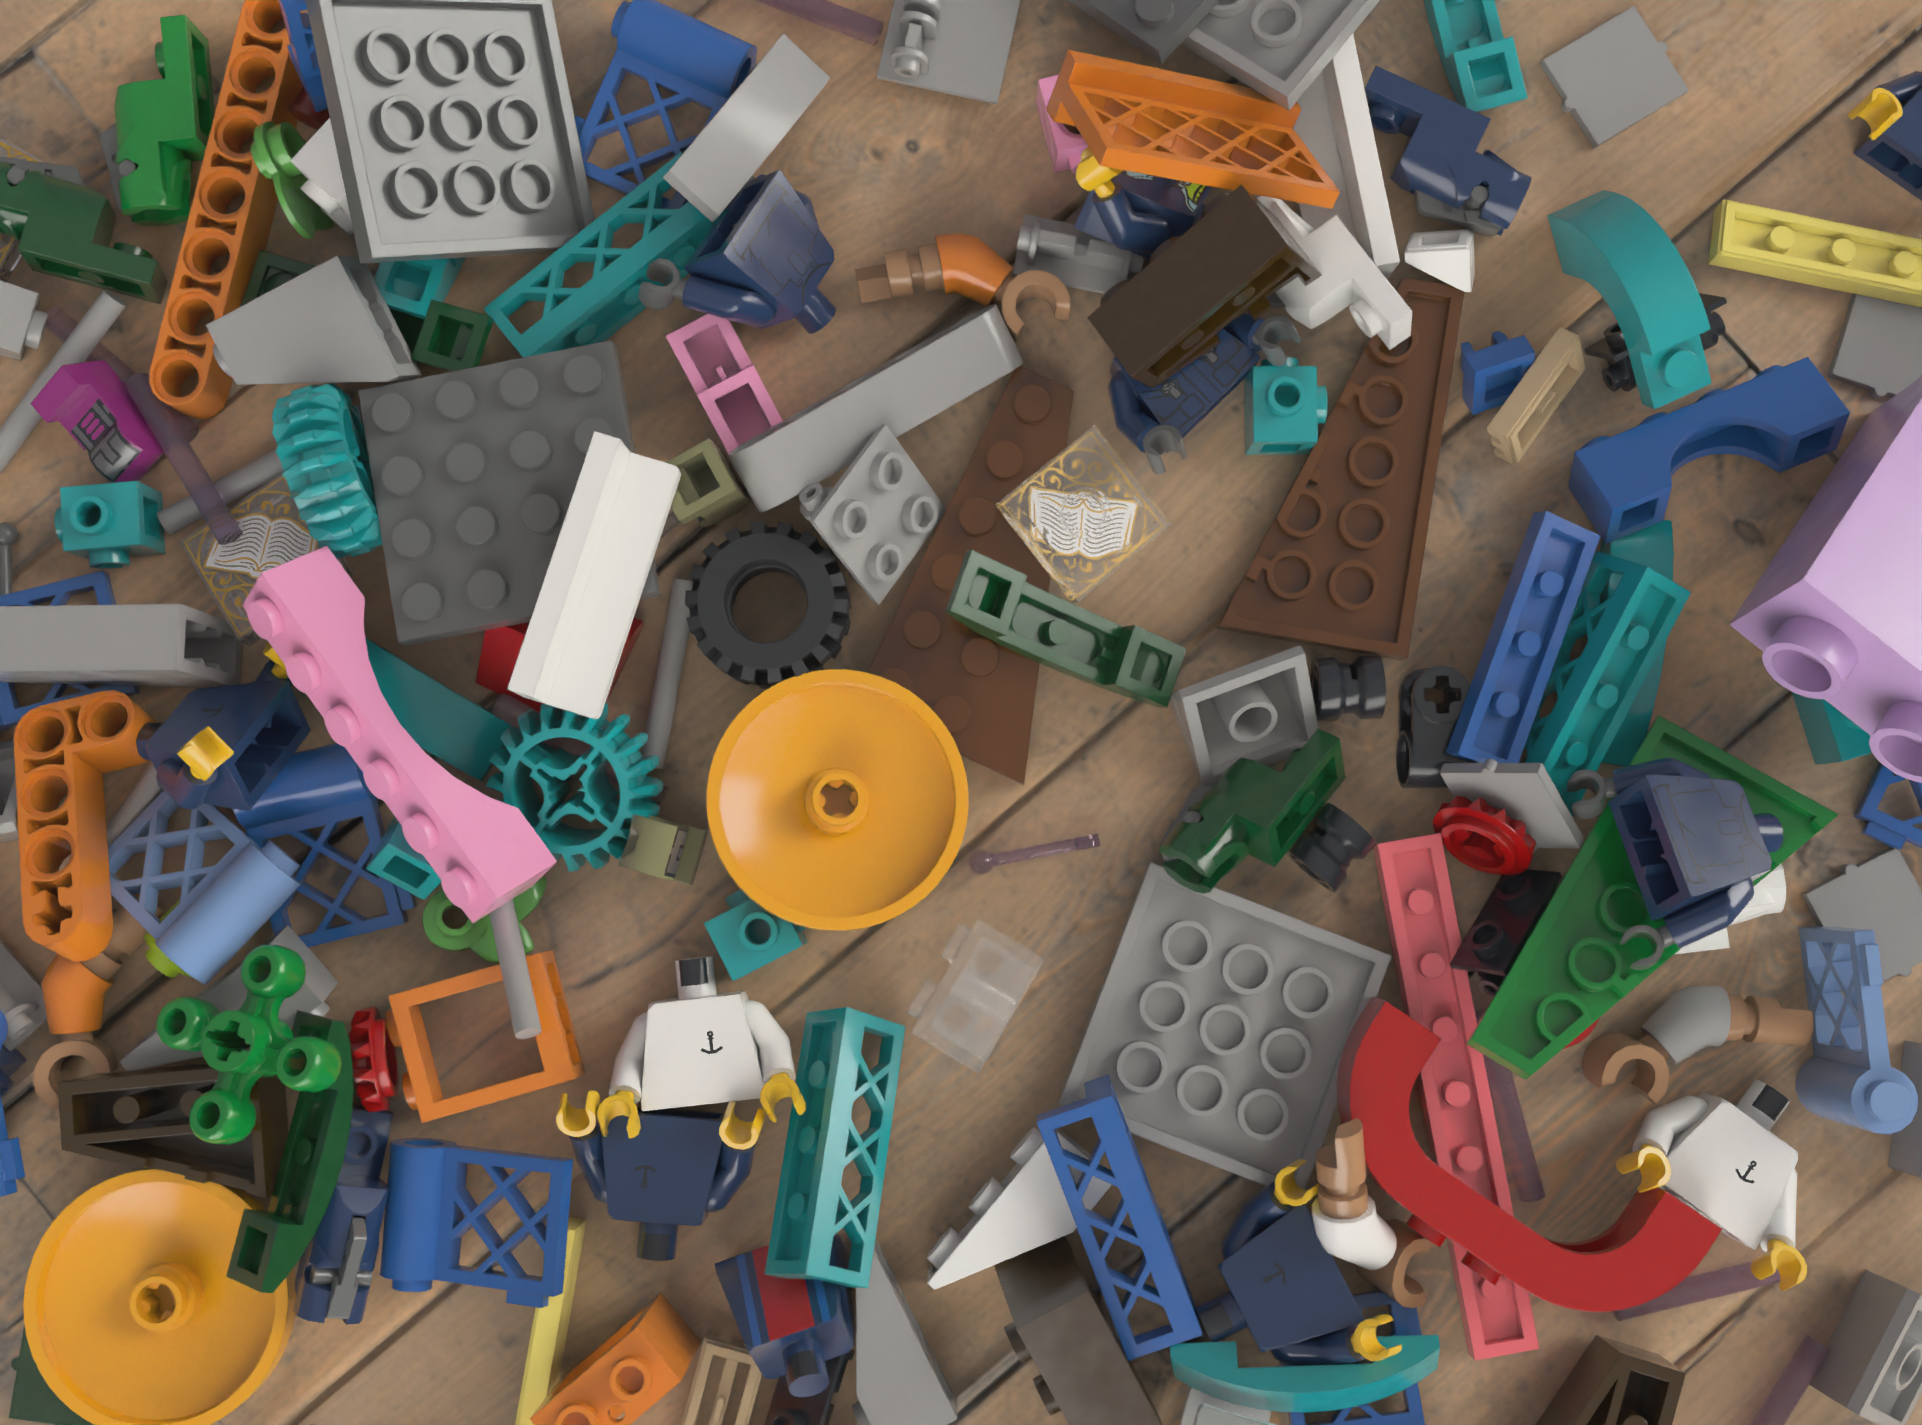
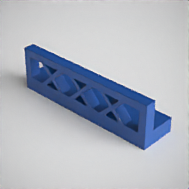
[1446,511,1601,763]
[1036,1074,1203,1361]

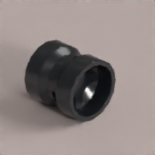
[1310,656,1386,721]
[1286,803,1376,892]

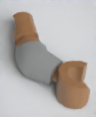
[1581,985,1814,1105]

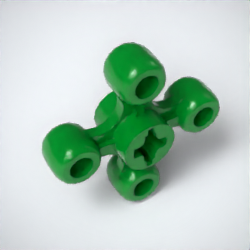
[156,944,342,1145]

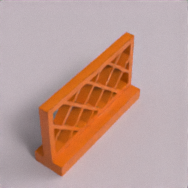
[1046,49,1340,209]

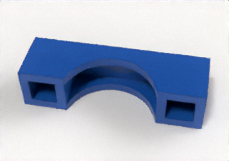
[1568,357,1850,544]

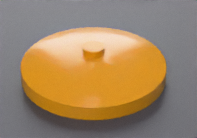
[707,669,969,931]
[23,1167,297,1425]

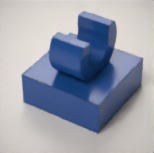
[1460,331,1535,415]

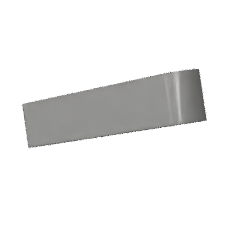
[728,304,1024,512]

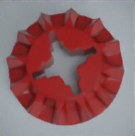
[1433,796,1537,875]
[349,1006,399,1112]

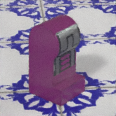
[30,360,168,483]

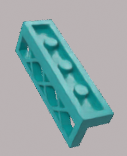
[483,152,722,358]
[1523,551,1691,817]
[765,1007,905,1288]

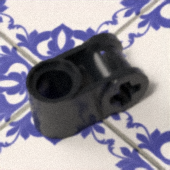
[1396,665,1470,788]

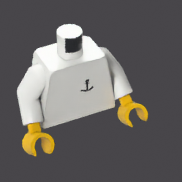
[597,956,806,1138]
[1616,1079,1807,1291]

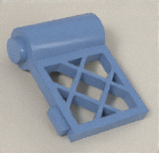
[108,791,301,985]
[1795,926,1918,1134]

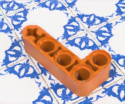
[14,690,158,961]

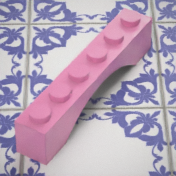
[242,546,557,923]

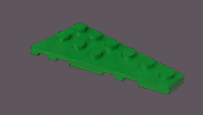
[1466,716,1839,1080]

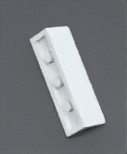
[1293,34,1400,279]
[507,431,681,719]

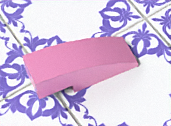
[665,313,783,454]

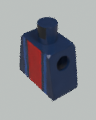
[715,1233,854,1397]

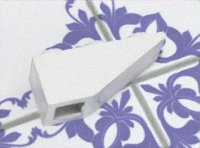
[926,1127,1112,1290]

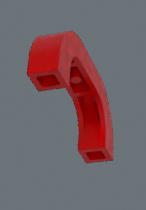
[1337,997,1722,1312]

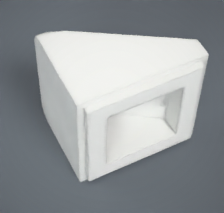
[1404,229,1475,292]

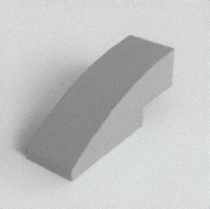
[663,34,830,222]

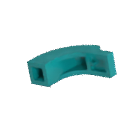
[1547,190,1712,409]

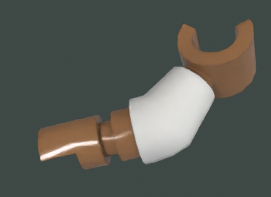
[1312,1118,1433,1309]

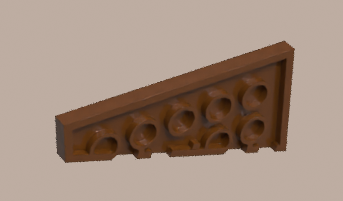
[1216,277,1465,660]
[867,365,1074,785]

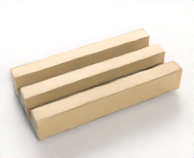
[1487,327,1586,465]
[681,1333,762,1425]

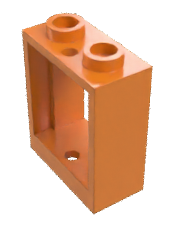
[385,950,586,1123]
[530,1293,702,1425]

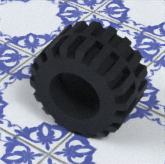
[685,521,851,689]

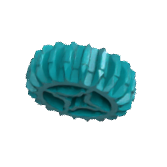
[272,383,383,559]
[486,702,664,872]

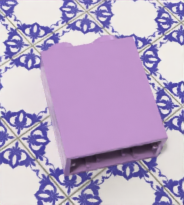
[1729,376,1922,783]

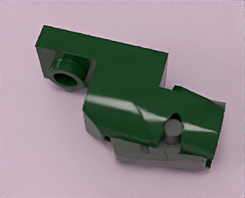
[0,156,168,304]
[1159,729,1346,894]

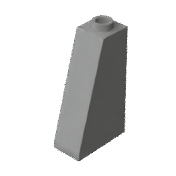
[0,604,244,688]

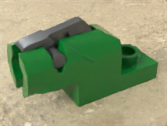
[100,15,215,226]

